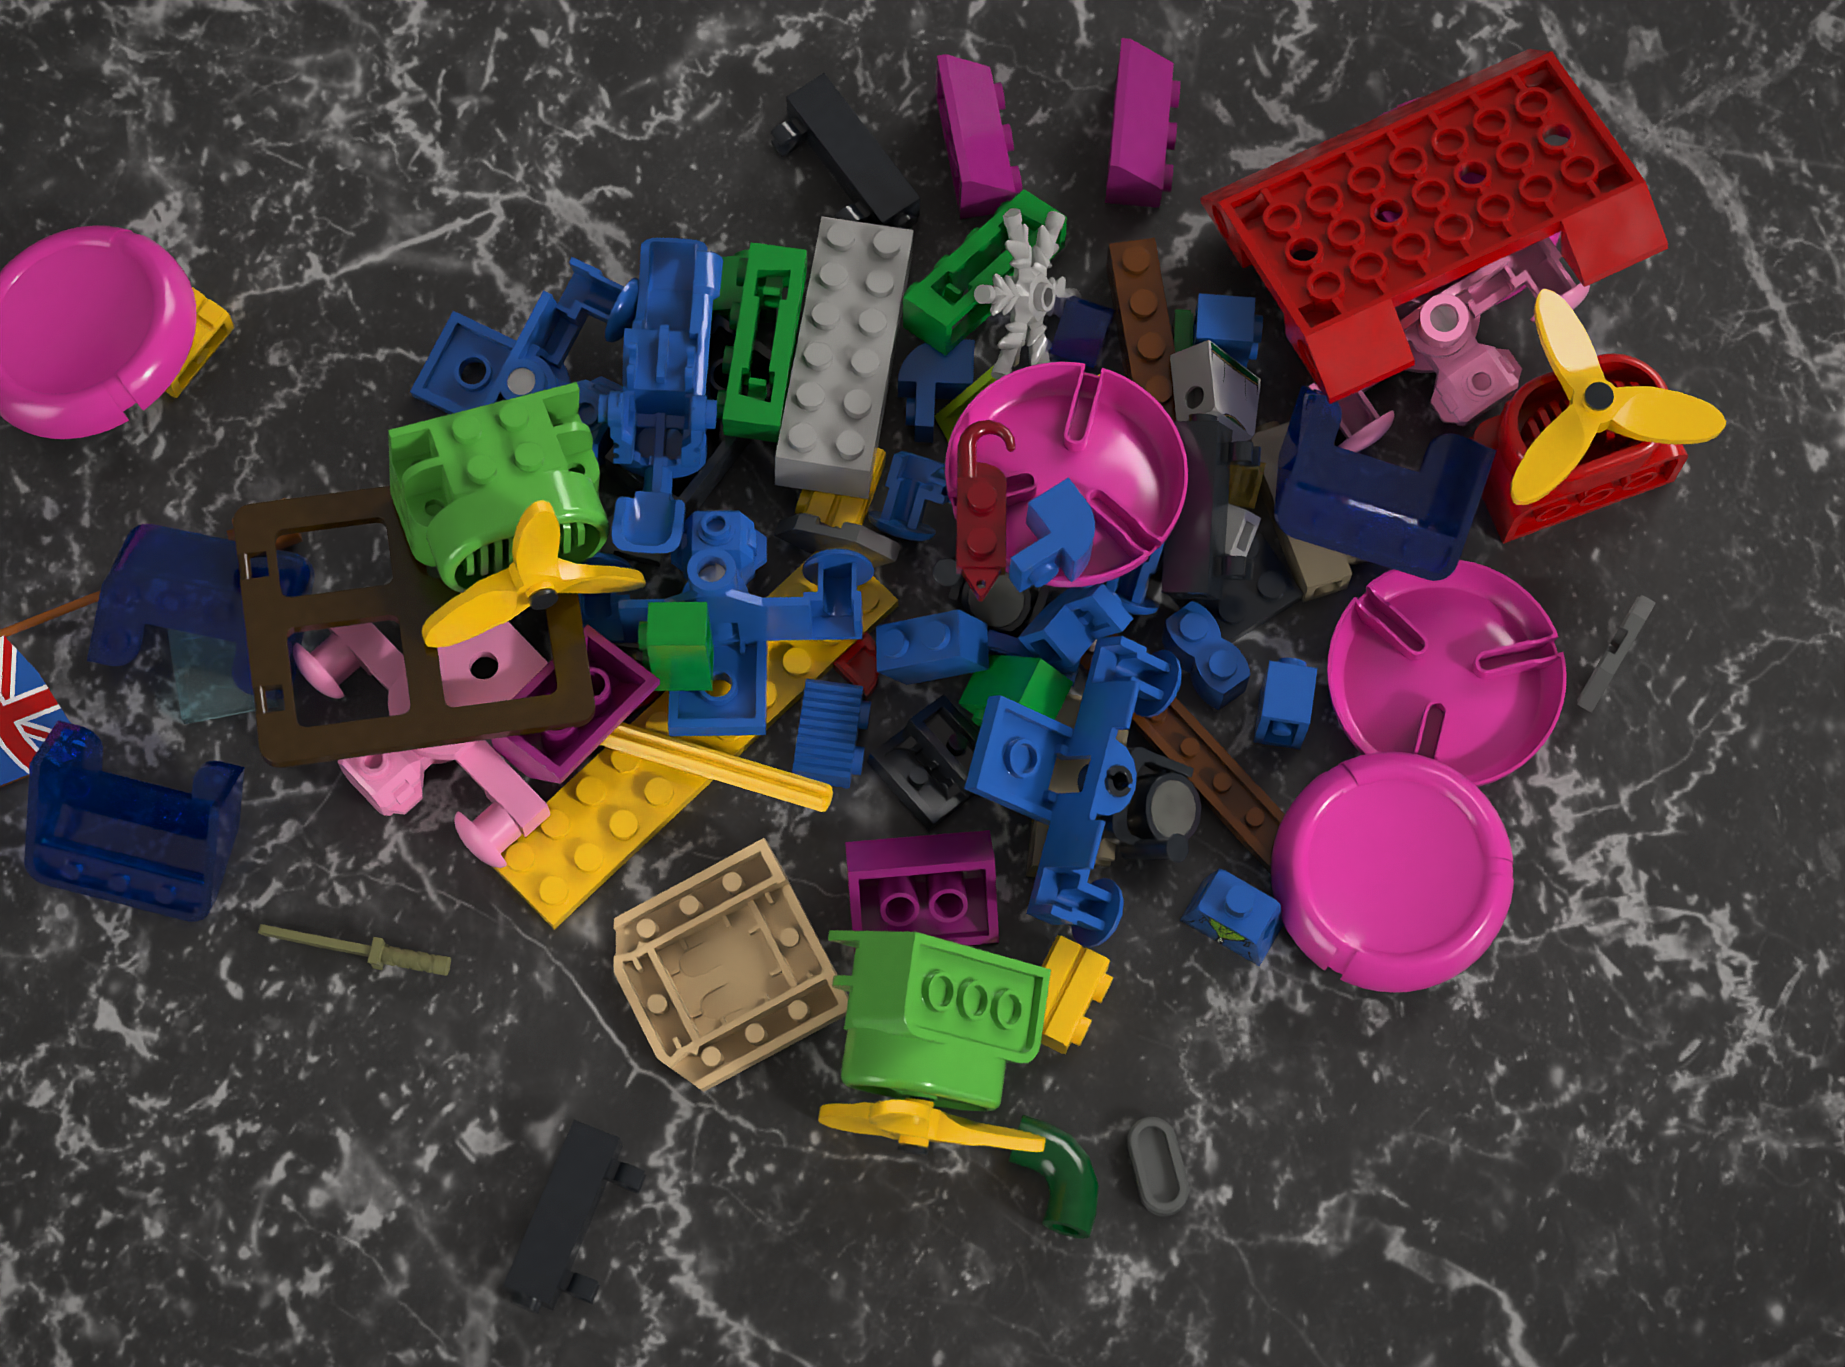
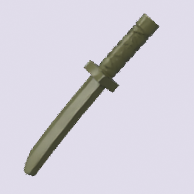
[258,924,451,976]

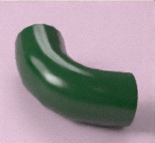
[1008,1115,1099,1239]

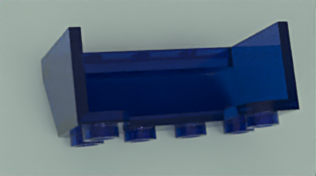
[1274,385,1497,581]
[87,524,315,700]
[24,720,245,922]

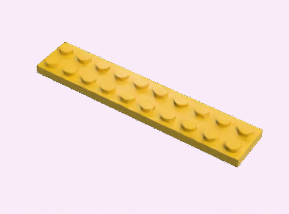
[493,548,899,930]

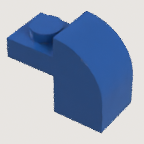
[898,339,975,443]
[1008,477,1095,593]
[1018,583,1133,670]

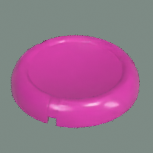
[0,225,197,439]
[945,362,1188,587]
[1327,558,1567,787]
[1271,752,1514,993]

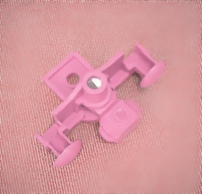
[1306,217,1590,454]

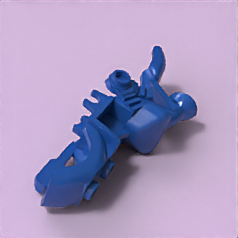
[598,238,723,553]

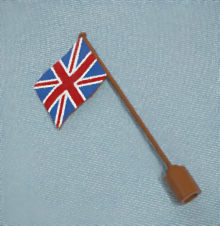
[0,498,303,788]

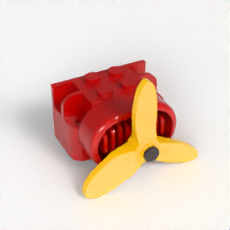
[1459,289,1726,543]

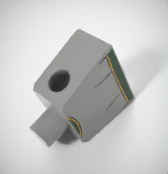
[1170,340,1261,442]

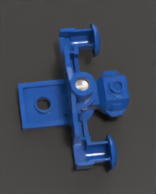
[578,510,874,736]

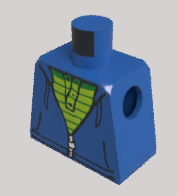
[1180,869,1284,967]

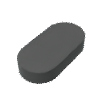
[1126,1117,1189,1216]

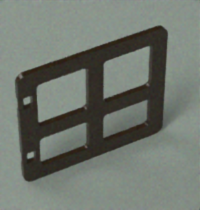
[233,486,595,768]

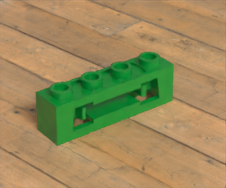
[902,189,1067,356]
[717,242,807,443]

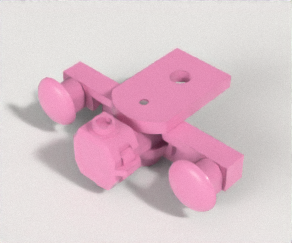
[293,622,551,868]

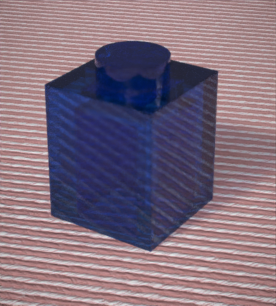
[1049,295,1117,368]

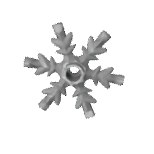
[974,208,1081,380]

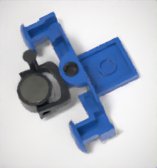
[868,450,1165,633]
[964,636,1201,948]

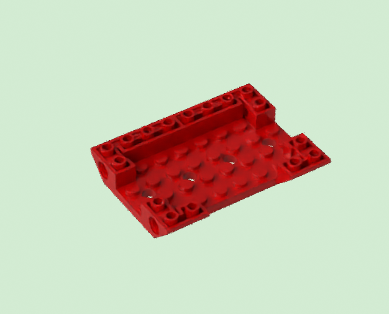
[1200,49,1668,404]

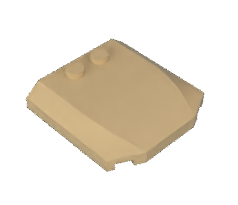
[614,838,849,1092]

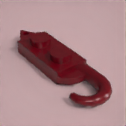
[956,420,1016,602]

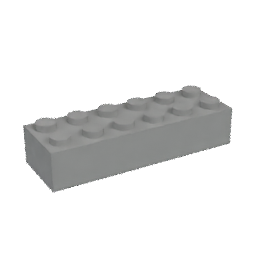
[775,217,914,499]

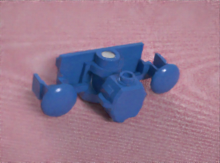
[410,257,639,466]

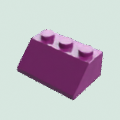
[1105,38,1181,208]
[935,54,1022,219]
[491,624,660,784]
[845,830,999,955]

